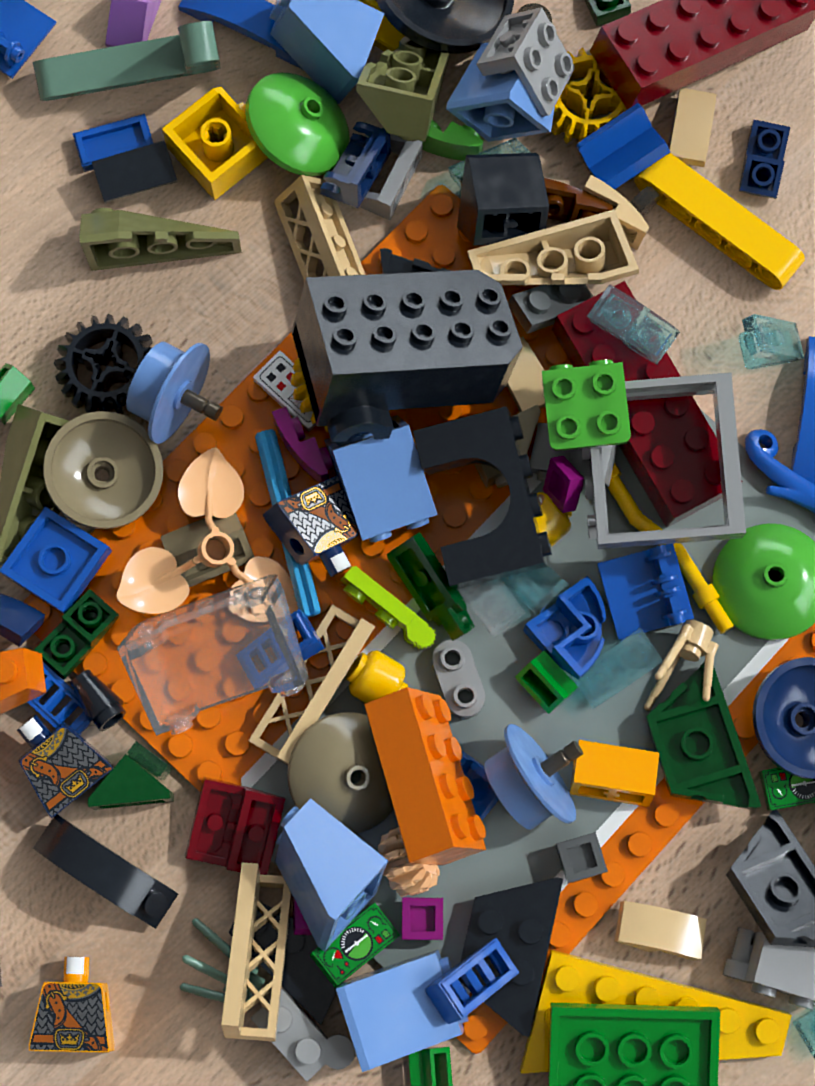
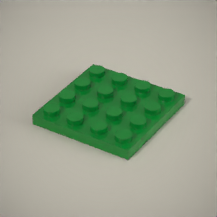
[548,1003,720,1086]

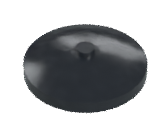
[376,0,514,54]

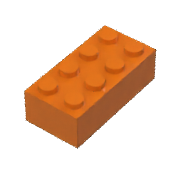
[364,687,486,865]

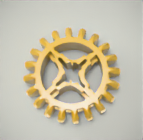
[552,47,627,144]

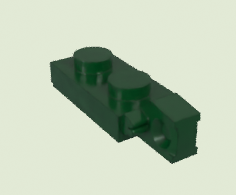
[387,532,475,641]

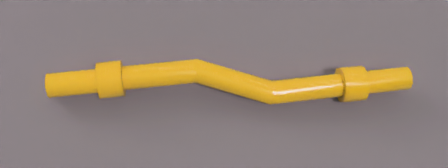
[607,462,734,634]

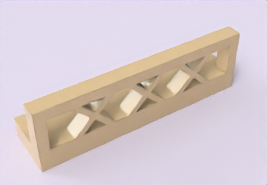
[274,175,366,282]
[248,604,375,765]
[221,863,292,1042]

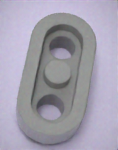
[432,639,485,719]

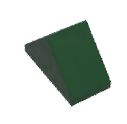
[88,754,174,810]

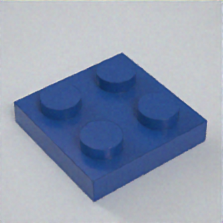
[0,506,112,614]

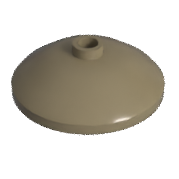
[43,411,163,529]
[287,712,394,834]

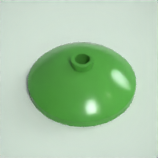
[245,72,350,176]
[712,523,815,640]

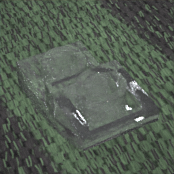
[444,569,526,637]

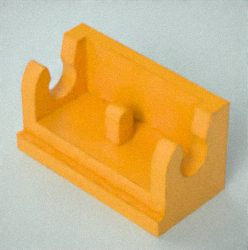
[569,740,659,807]

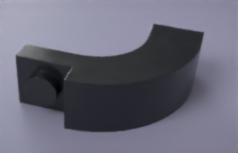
[33,814,178,929]

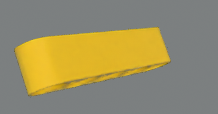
[634,153,805,290]

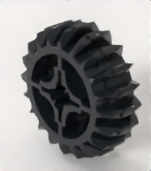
[54,314,153,415]

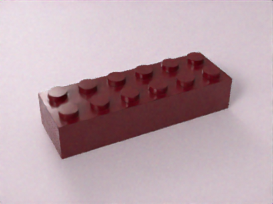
[590,0,815,110]
[552,281,743,528]

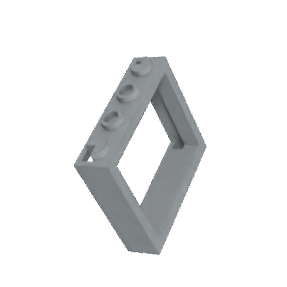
[581,372,746,549]

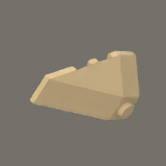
[467,209,639,285]

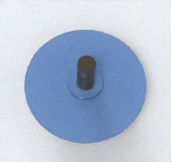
[126,341,223,444]
[484,724,583,830]

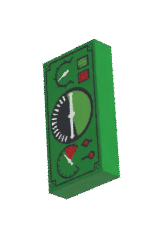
[759,767,815,811]
[310,903,400,988]

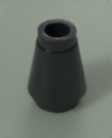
[70,670,126,731]

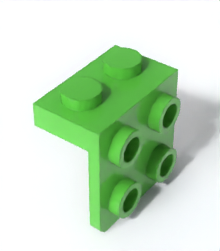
[542,360,631,451]

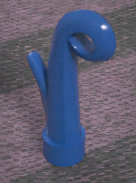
[745,429,815,514]

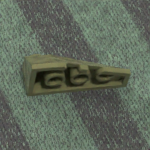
[356,36,451,142]
[79,208,242,271]
[0,404,70,566]

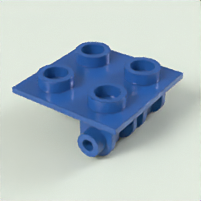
[0,0,57,79]
[597,544,694,640]

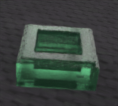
[127,741,172,780]

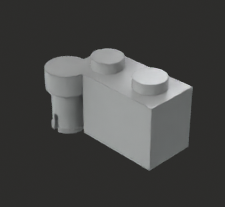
[723,927,815,1010]
[251,988,355,1081]

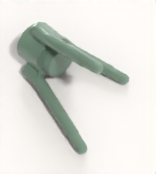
[180,918,266,1003]

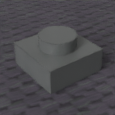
[555,832,608,884]

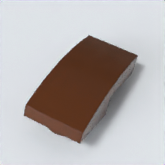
[544,178,613,223]

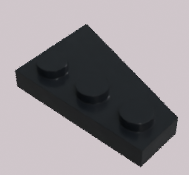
[229,903,339,1025]

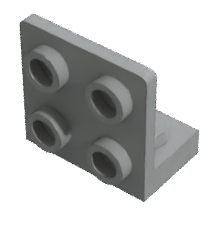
[476,7,575,117]

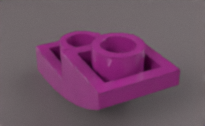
[272,406,333,483]

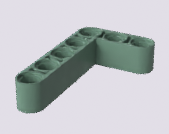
[33,21,221,101]

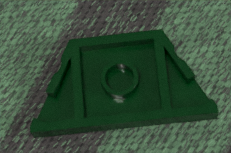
[645,661,762,810]

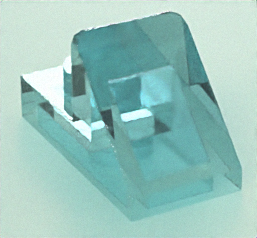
[739,314,805,369]

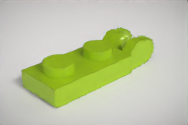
[340,566,436,650]

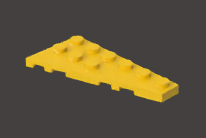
[520,950,792,1074]

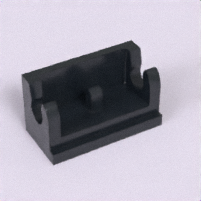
[92,140,178,204]

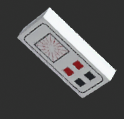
[253,351,316,432]

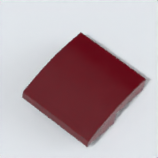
[185,777,285,875]

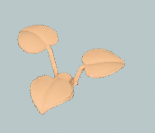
[116,447,298,624]

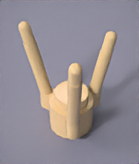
[644,620,719,711]

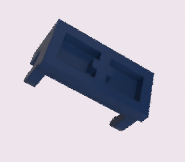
[320,122,391,208]

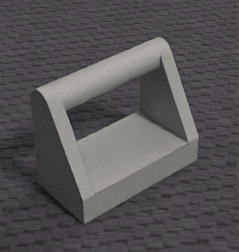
[360,134,423,220]

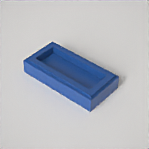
[73,114,154,172]

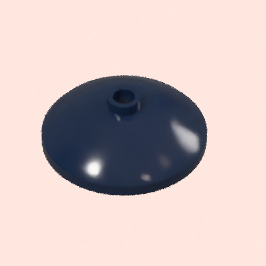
[753,657,815,779]

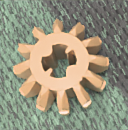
[378,827,440,897]

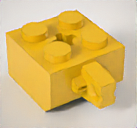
[162,87,268,200]

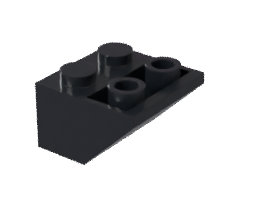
[457,153,549,246]

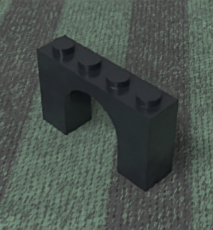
[413,406,552,590]

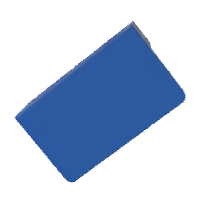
[576,103,670,189]

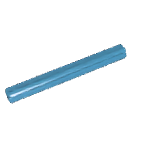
[255,429,321,618]

